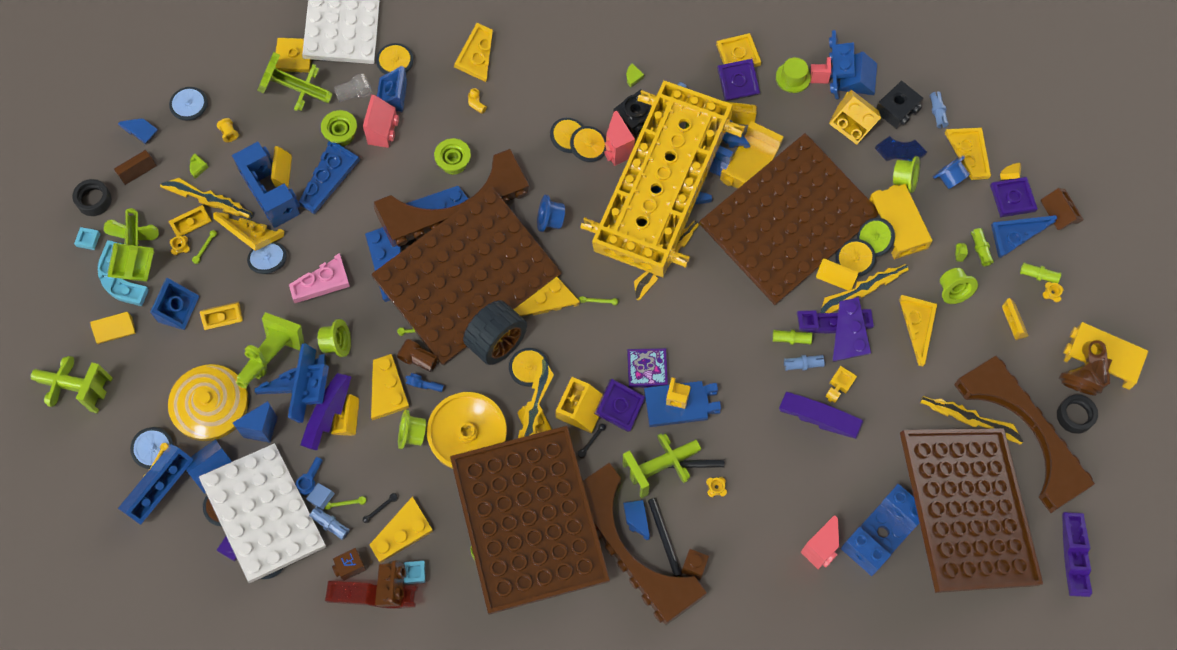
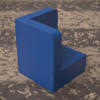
[709,145,733,176]

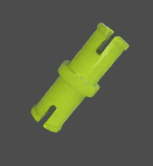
[971,228,994,266]
[1020,262,1061,283]
[773,329,812,345]

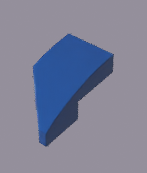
[118,118,158,144]
[722,120,750,148]
[623,500,650,540]

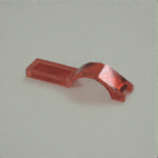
[325,581,418,609]

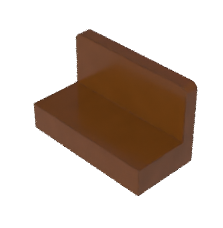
[114,150,157,185]
[1041,188,1084,230]

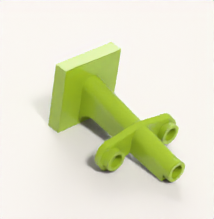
[257,52,332,111]
[104,208,159,282]
[236,312,304,388]
[31,356,113,414]
[622,433,701,499]

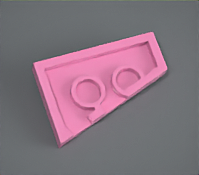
[289,253,350,303]

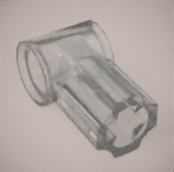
[334,74,372,102]

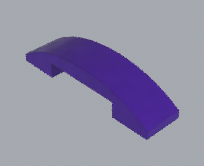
[797,309,874,333]

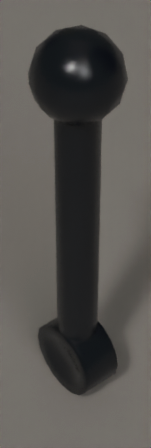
[578,424,606,458]
[363,493,398,523]

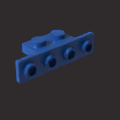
[829,30,855,99]
[288,343,329,423]

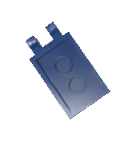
[644,381,721,427]

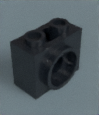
[876,80,923,129]
[613,89,652,136]

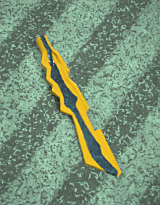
[160,178,253,219]
[820,264,909,313]
[518,358,554,438]

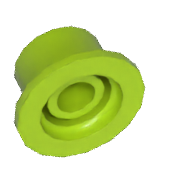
[776,57,811,93]
[321,110,358,146]
[434,138,471,175]
[893,156,920,193]
[939,268,978,304]
[317,319,351,357]
[398,409,426,449]

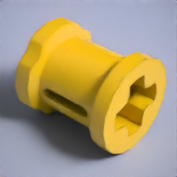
[216,118,239,142]

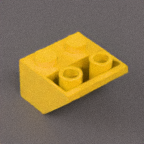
[829,90,881,145]
[556,377,603,433]

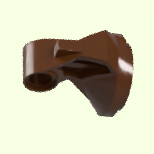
[1059,340,1112,396]

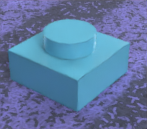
[74,227,100,250]
[404,561,426,584]

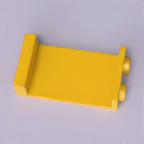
[720,121,784,189]
[869,184,933,260]
[1063,322,1148,390]

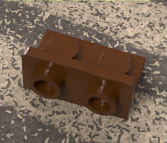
[375,561,406,607]

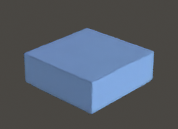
[306,483,335,510]

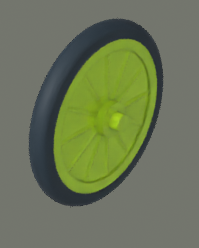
[857,218,895,257]

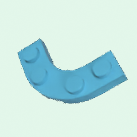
[98,240,149,306]

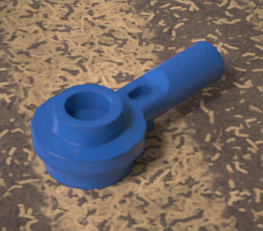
[405,373,444,392]
[295,457,323,495]

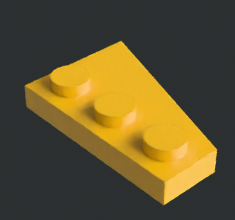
[454,23,493,82]
[945,128,991,180]
[371,354,409,421]

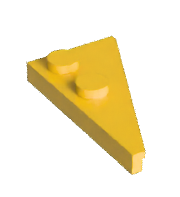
[213,212,284,251]
[514,277,580,316]
[899,295,937,367]

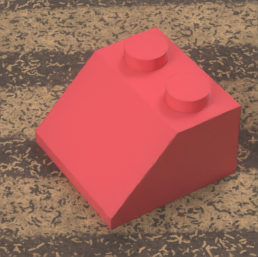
[363,95,399,148]
[605,111,635,166]
[801,515,839,570]

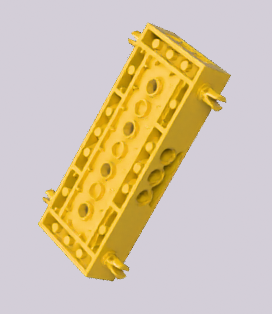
[580,80,745,277]

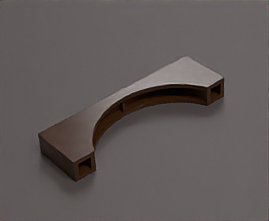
[374,149,529,247]
[954,356,1095,513]
[583,463,707,625]

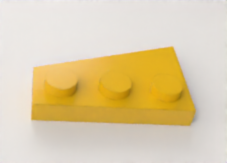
[369,496,433,563]

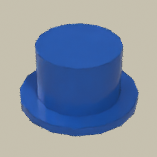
[932,155,970,189]
[537,195,565,232]

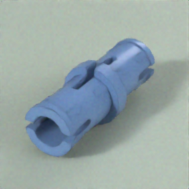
[929,91,949,128]
[784,355,825,371]
[309,507,350,540]

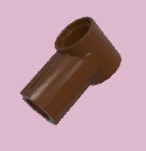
[397,339,438,372]

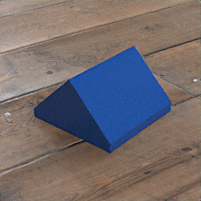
[839,52,877,95]
[377,66,407,112]
[150,278,199,330]
[232,401,278,443]
[186,439,232,494]

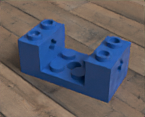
[232,142,300,228]
[840,484,920,576]

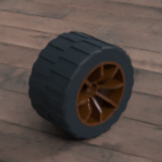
[463,300,527,365]

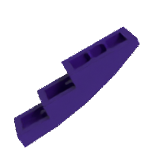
[300,373,351,450]
[779,392,863,439]
[1062,512,1092,597]

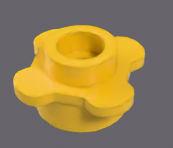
[170,236,190,255]
[1042,282,1064,302]
[706,477,727,497]

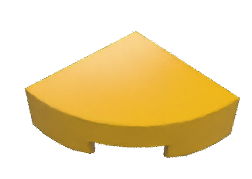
[1000,163,1021,180]

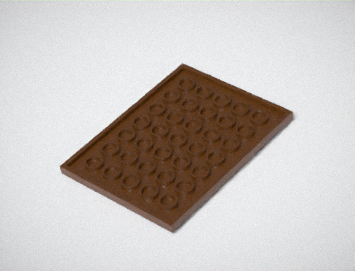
[699,133,879,305]
[371,186,562,365]
[450,426,610,615]
[900,428,1043,593]

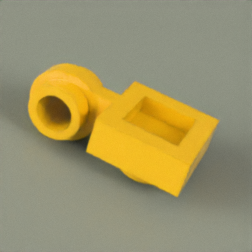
[825,366,857,403]

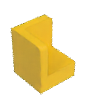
[666,377,690,409]

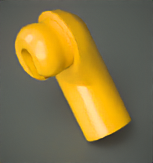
[468,88,487,114]

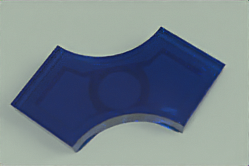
[875,136,927,161]

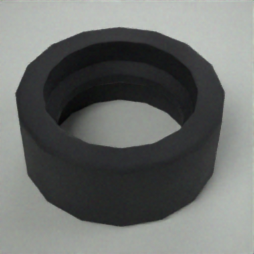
[72,179,112,216]
[1057,394,1098,434]

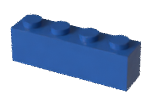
[118,444,193,525]

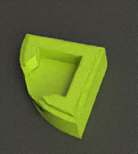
[626,63,644,88]
[189,154,208,179]
[955,243,968,262]

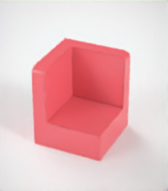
[810,57,831,84]

